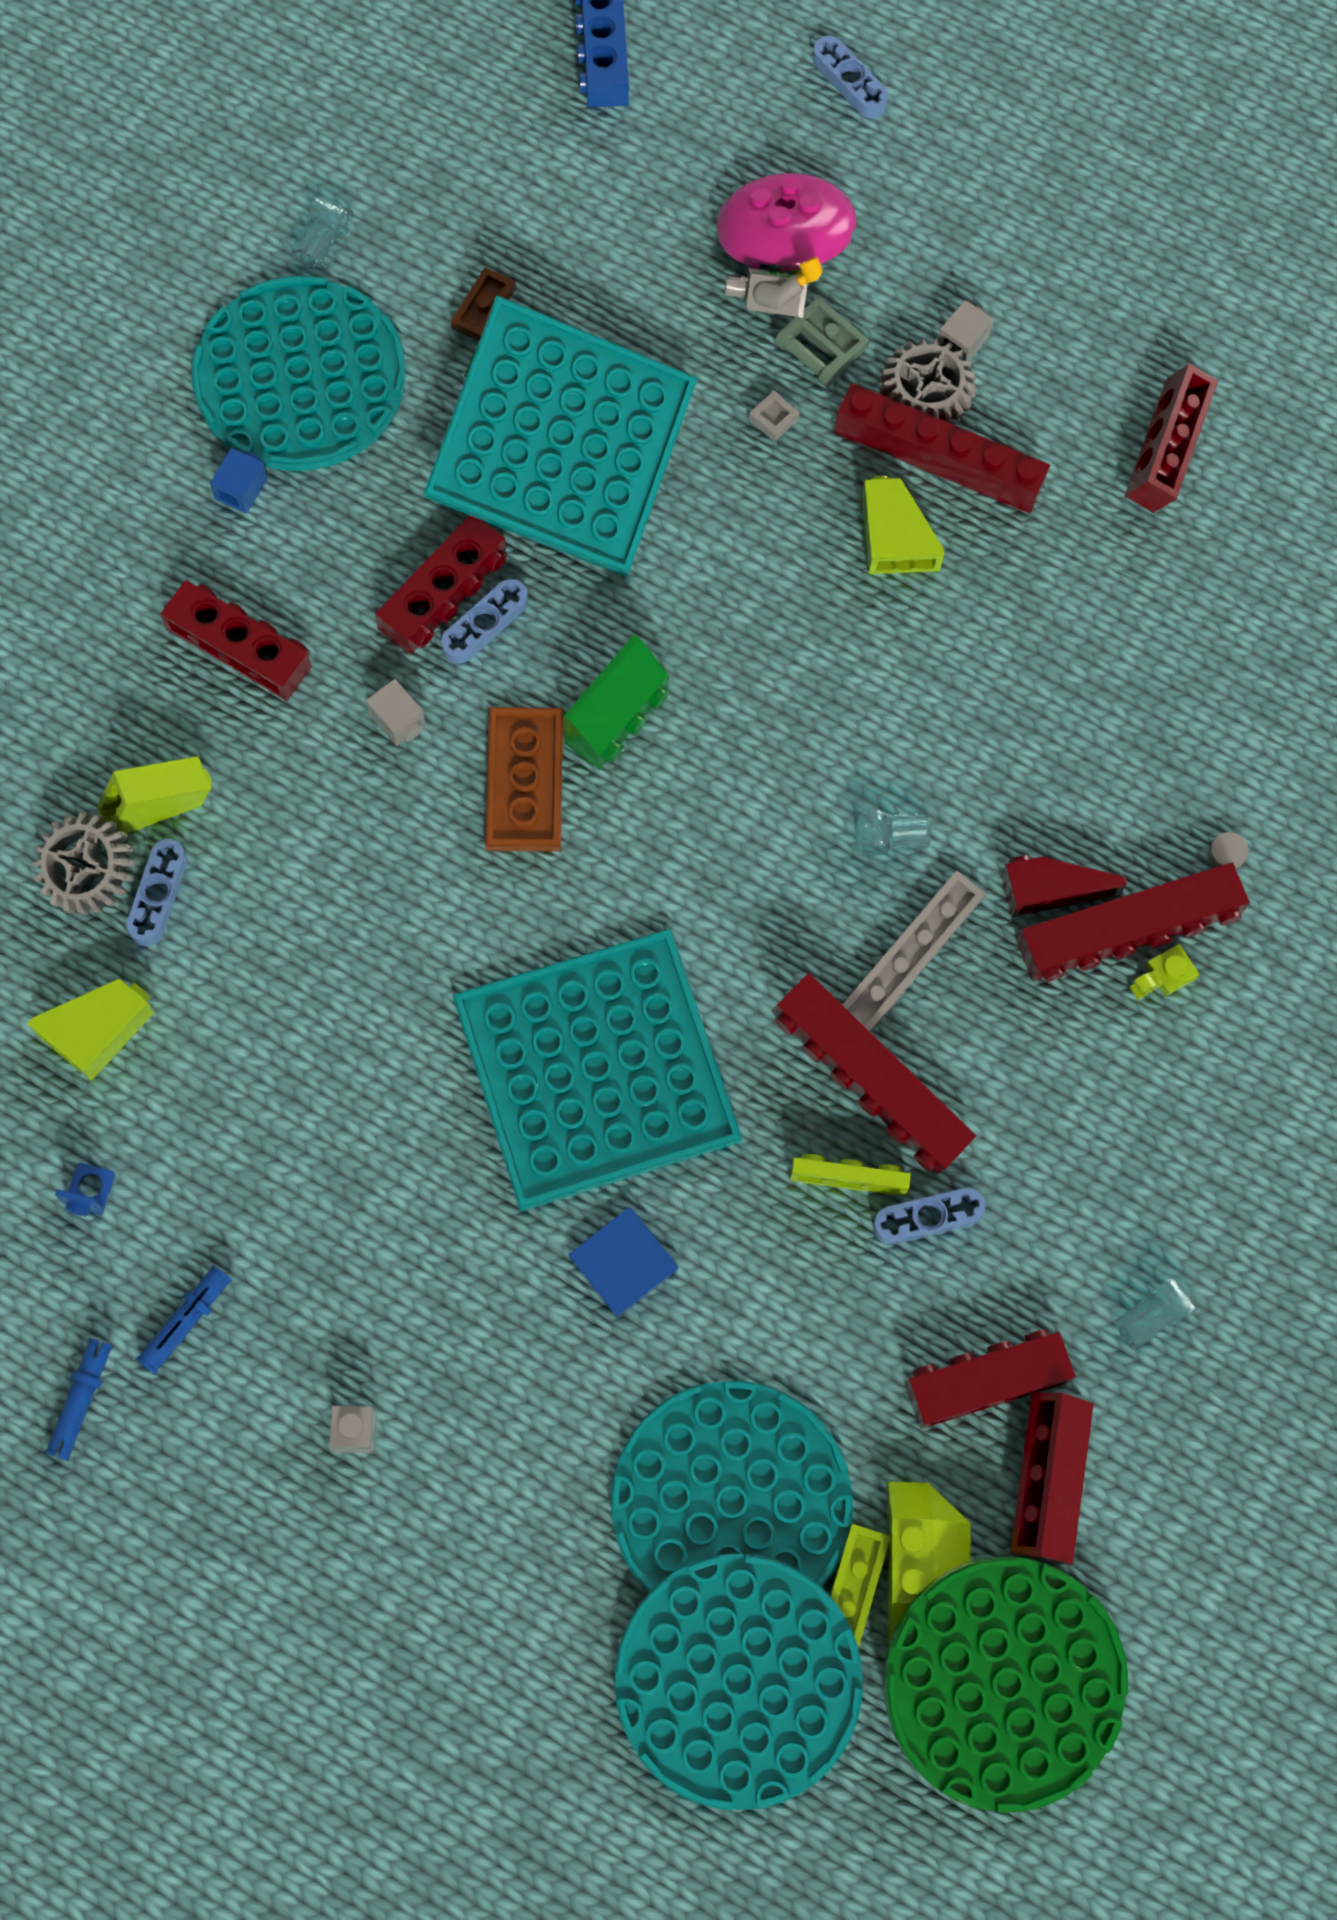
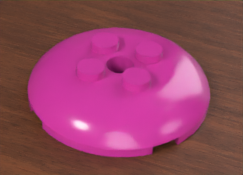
[716,173,856,271]

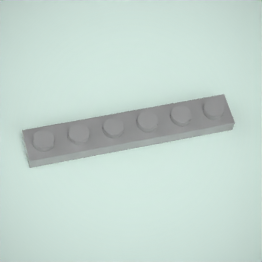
[842,871,986,1032]

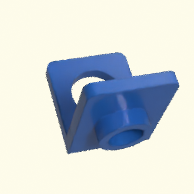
[55,1163,115,1217]

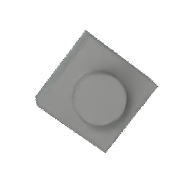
[749,391,800,442]

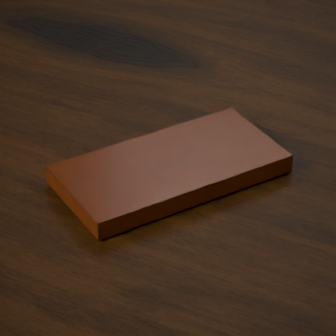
[485,707,563,852]

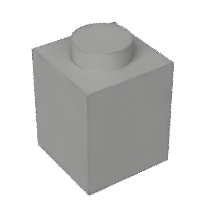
[938,300,994,361]
[366,679,425,746]
[330,1406,377,1454]

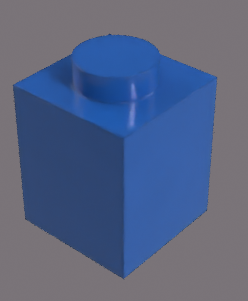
[210,448,267,514]

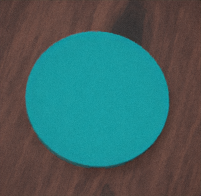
[191,276,406,471]
[611,1380,853,1593]
[615,1554,863,1810]

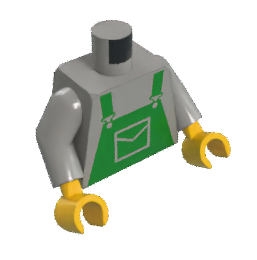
[724,257,822,318]

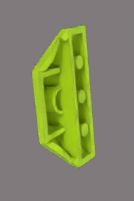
[887,1482,971,1648]

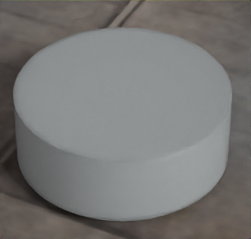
[1209,832,1249,870]

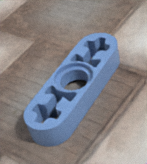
[813,36,888,118]
[441,579,528,664]
[127,839,187,946]
[873,1188,985,1244]

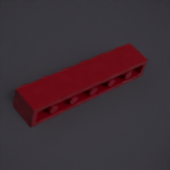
[834,383,1050,514]
[1016,862,1250,982]
[771,973,976,1174]

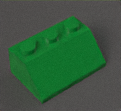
[564,634,670,770]

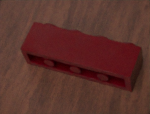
[905,1329,1076,1430]
[1010,1392,1094,1565]

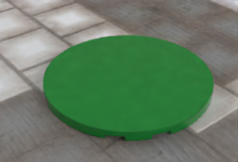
[883,1556,1128,1813]

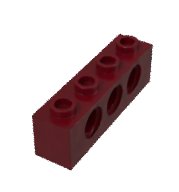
[1125,363,1218,513]
[375,515,507,655]
[160,580,312,701]

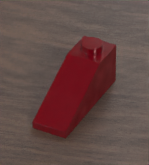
[1001,855,1127,918]

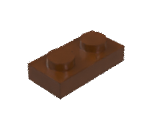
[451,267,516,342]

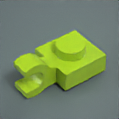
[1129,944,1200,1000]

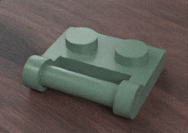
[774,297,870,388]

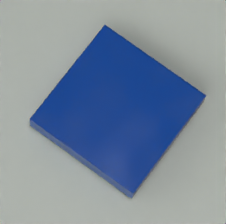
[568,1207,679,1318]

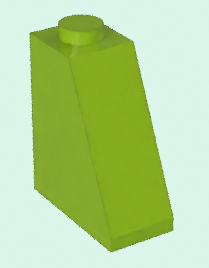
[861,476,944,574]
[97,756,212,834]
[27,979,154,1081]

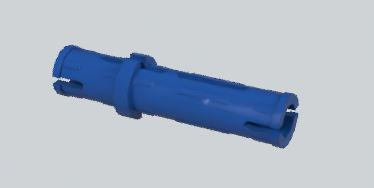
[135,1265,232,1374]
[44,1338,113,1461]

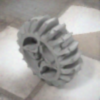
[880,337,976,423]
[31,812,136,916]

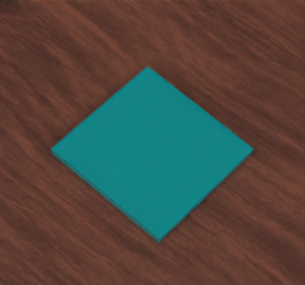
[422,295,698,577]
[452,928,742,1212]

